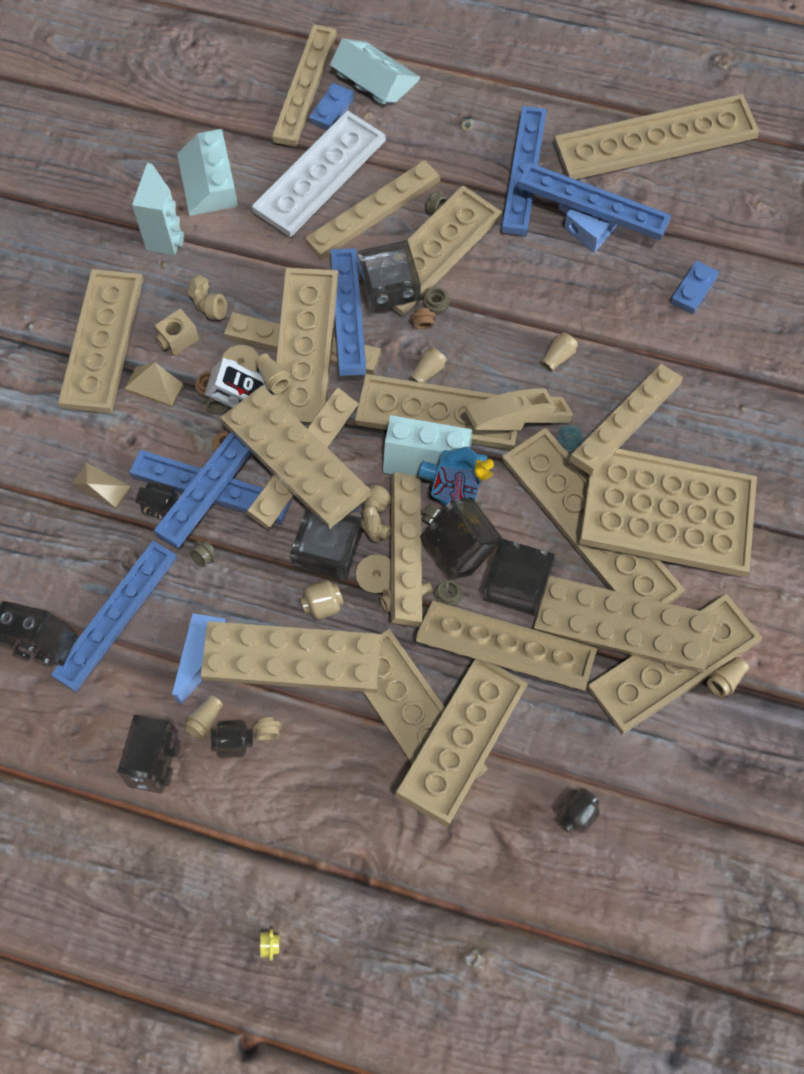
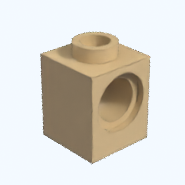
[155,308,199,356]

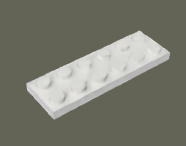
[252,110,386,238]

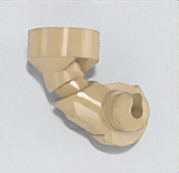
[188,275,227,320]
[362,485,391,543]

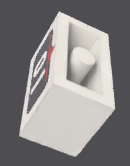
[204,358,268,408]

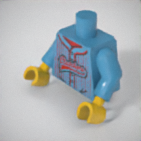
[419,446,494,535]

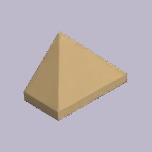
[124,362,184,408]
[71,463,132,510]

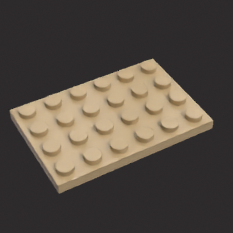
[579,449,757,577]

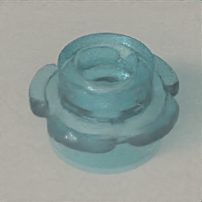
[557,425,584,450]

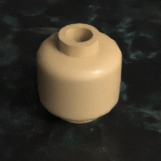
[300,580,344,620]

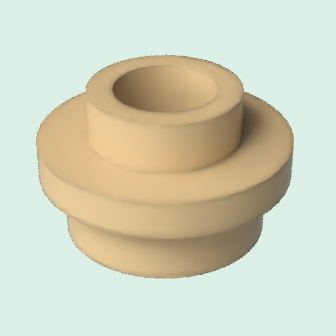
[252,717,282,741]

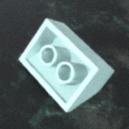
[330,38,420,104]
[177,129,238,216]
[132,163,184,256]
[383,415,473,482]

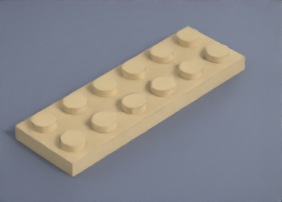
[364,185,502,316]
[273,268,339,425]
[58,269,143,414]
[355,374,518,450]
[220,386,371,529]
[534,576,718,673]
[587,594,763,735]
[416,600,597,691]
[201,621,381,693]
[362,629,487,779]
[394,659,528,828]

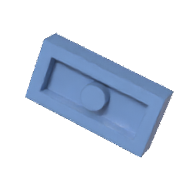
[309,83,354,130]
[671,260,719,315]

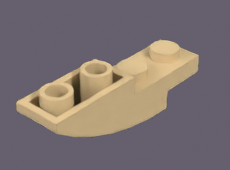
[465,388,574,430]

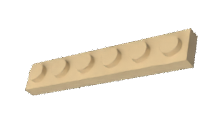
[272,25,337,147]
[305,160,440,260]
[224,312,381,375]
[569,364,683,476]
[246,387,359,530]
[391,472,422,627]

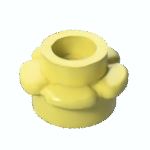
[260,929,279,961]

